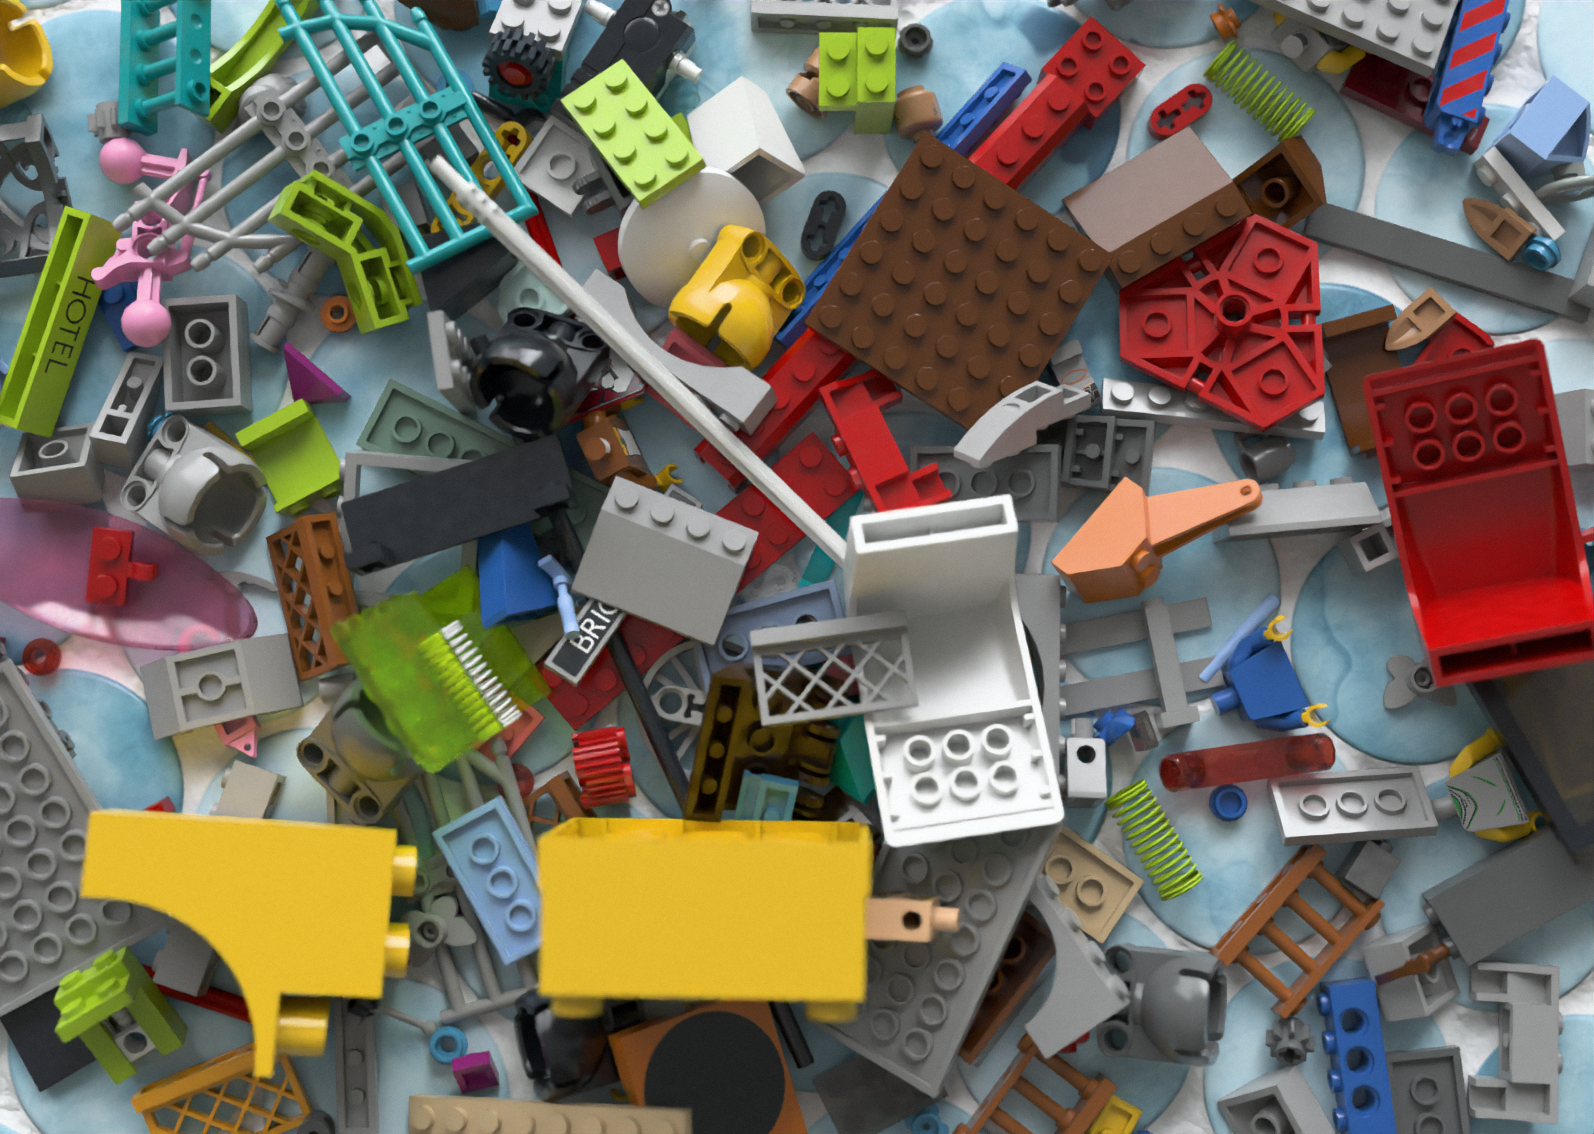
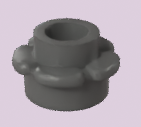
[897,23,933,60]

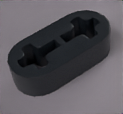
[800,190,846,261]

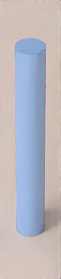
[1198,593,1281,684]

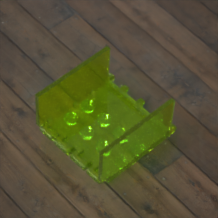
[331,564,552,773]

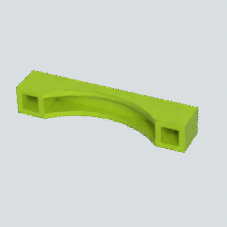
[191,0,320,134]

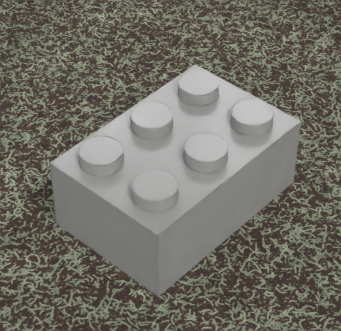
[160,294,253,417]

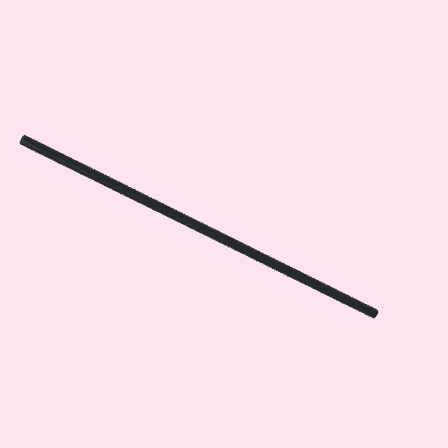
[469,334,815,1069]

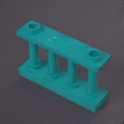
[118,0,211,136]

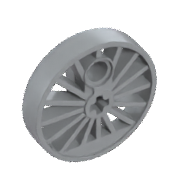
[637,640,744,779]

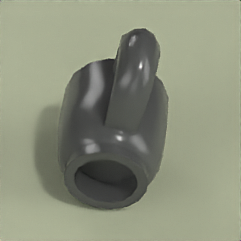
[1234,431,1296,485]

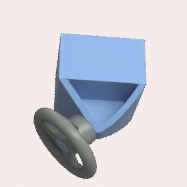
[1483,75,1594,205]

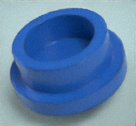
[1209,784,1247,822]

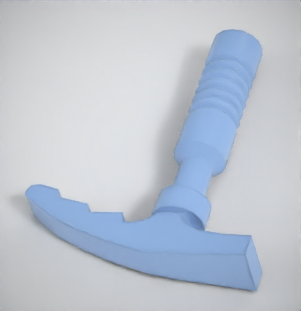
[538,554,587,640]

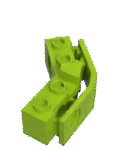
[267,170,423,335]

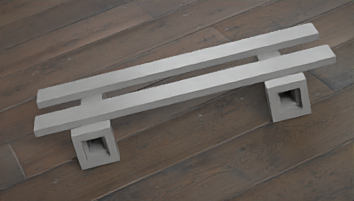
[1027,597,1225,728]

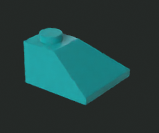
[825,701,877,806]

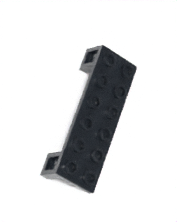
[341,434,580,577]

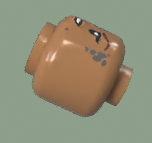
[893,86,943,144]

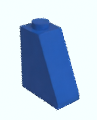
[477,523,559,630]

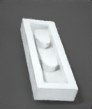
[1473,146,1566,241]

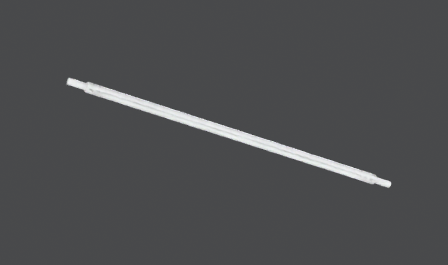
[429,156,847,570]

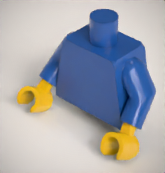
[1210,615,1331,732]

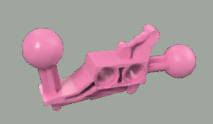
[91,137,212,348]

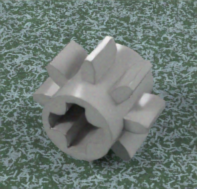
[87,101,137,145]

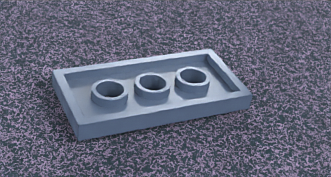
[693,579,853,692]

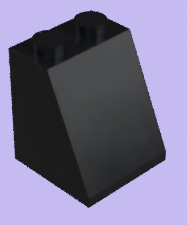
[421,222,518,321]

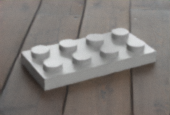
[427,310,477,415]
[1267,766,1439,846]

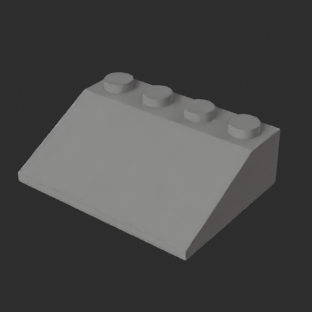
[571,476,759,647]

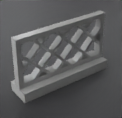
[751,0,898,35]
[750,610,919,728]

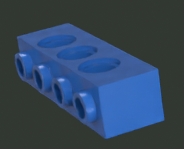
[1316,977,1397,1134]

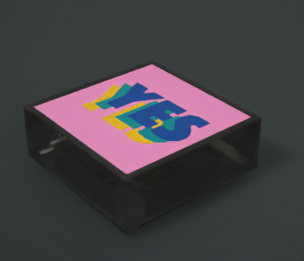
[1128,710,1159,752]

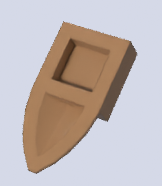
[1462,198,1537,261]
[1385,287,1457,351]

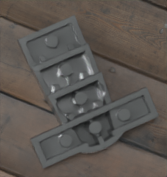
[1036,373,1156,497]

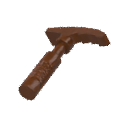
[1374,943,1451,985]

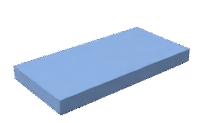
[432,795,542,967]

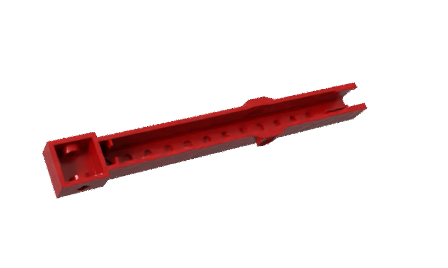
[693,16,1146,494]

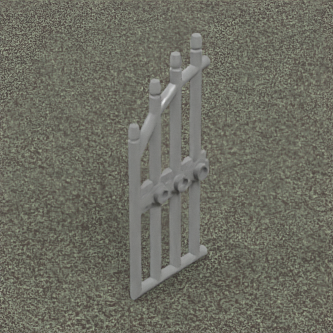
[111,31,459,274]
[392,702,540,1026]

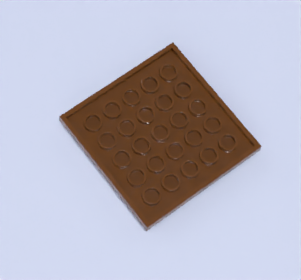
[803,131,1114,431]

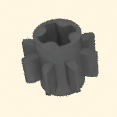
[1266,1017,1315,1066]

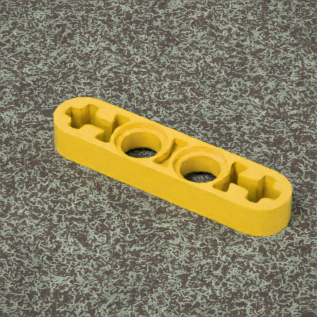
[431,122,532,234]

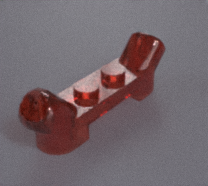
[1159,733,1336,792]

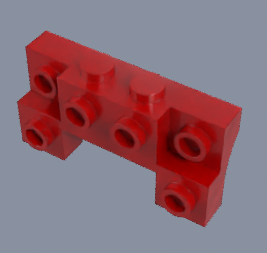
[818,370,953,514]

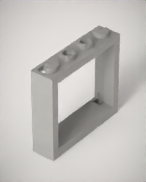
[337,450,481,615]

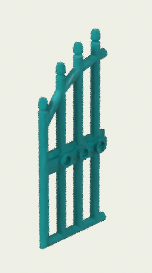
[275,0,539,276]

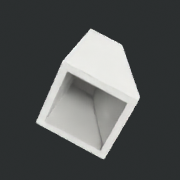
[687,76,806,207]

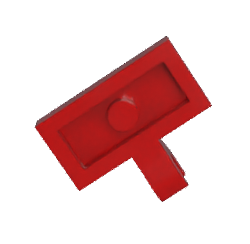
[85,526,159,607]

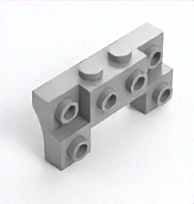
[1467,960,1563,1124]

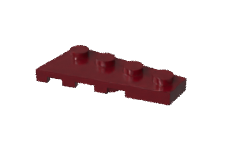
[1339,52,1490,156]

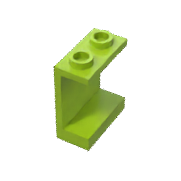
[235,398,344,518]

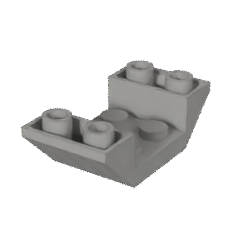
[140,633,304,741]

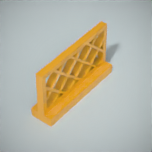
[131,1041,313,1134]

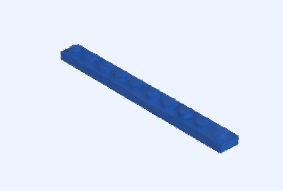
[773,62,1032,349]

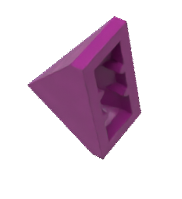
[283,342,351,405]

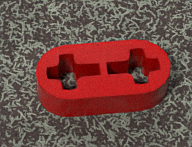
[1147,83,1213,141]

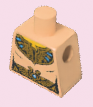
[865,891,960,942]

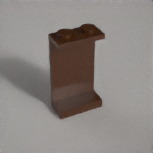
[1322,304,1402,460]

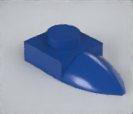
[1093,708,1136,747]

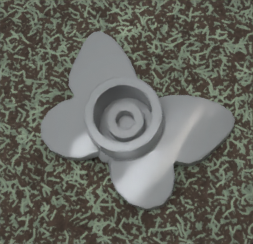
[1383,655,1457,709]
[400,896,479,968]

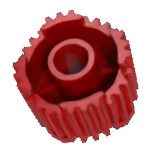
[571,726,637,809]

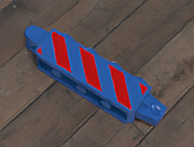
[1422,0,1511,156]

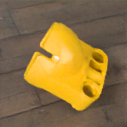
[0,0,53,109]
[668,224,806,372]

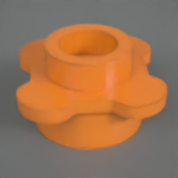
[1210,3,1241,41]

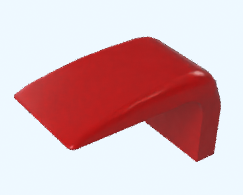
[1362,338,1594,688]

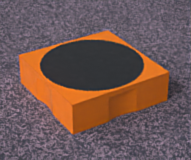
[608,998,808,1134]

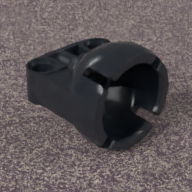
[469,307,610,441]
[514,987,646,1101]

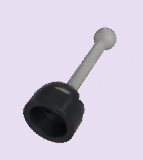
[347,996,437,1036]

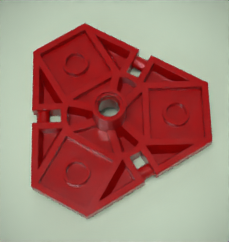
[1119,214,1325,432]

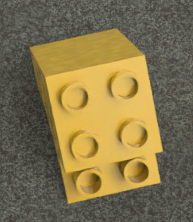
[81,809,417,1077]

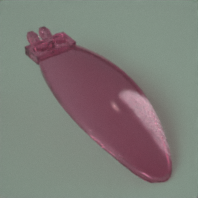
[0,498,258,651]

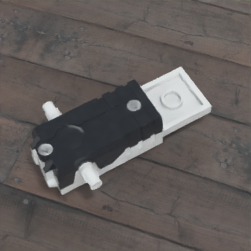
[514,0,703,219]

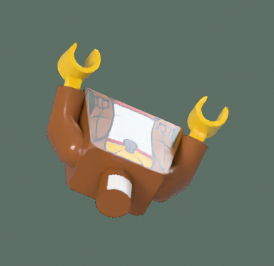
[576,396,683,492]

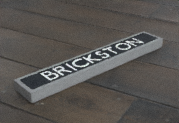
[544,484,703,687]

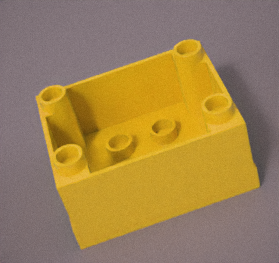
[538,817,870,1021]

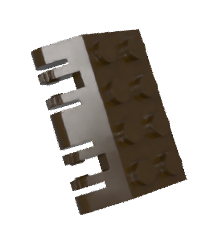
[682,662,851,823]

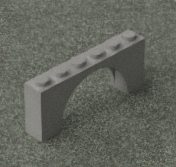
[1024,873,1130,1059]

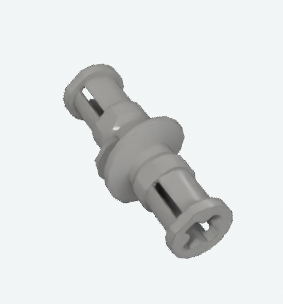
[249,244,337,354]

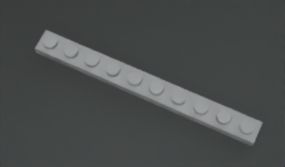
[326,791,380,1134]

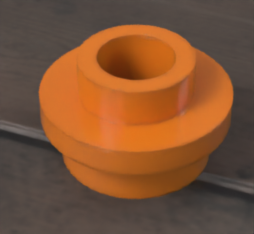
[320,296,357,333]

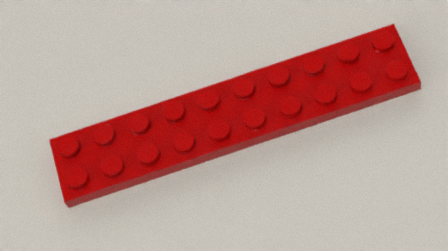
[527,432,861,731]

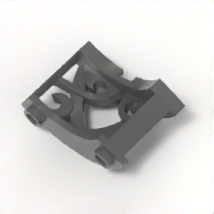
[0,114,73,278]

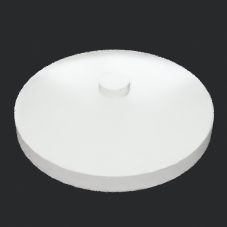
[618,167,766,309]

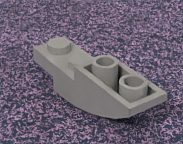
[954,381,1091,468]

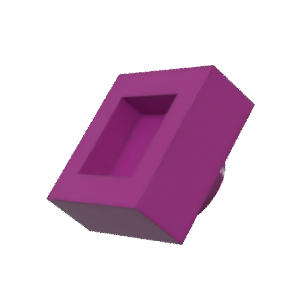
[452,1050,499,1094]

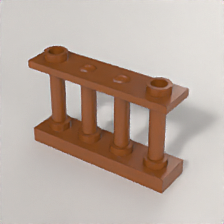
[1208,844,1385,1019]
[952,1032,1117,1134]

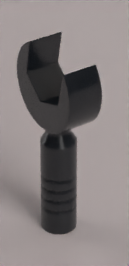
[472,90,547,144]

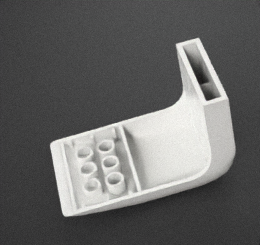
[843,495,1064,847]

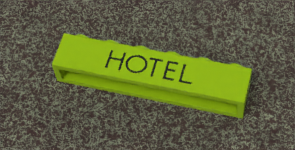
[0,206,123,438]

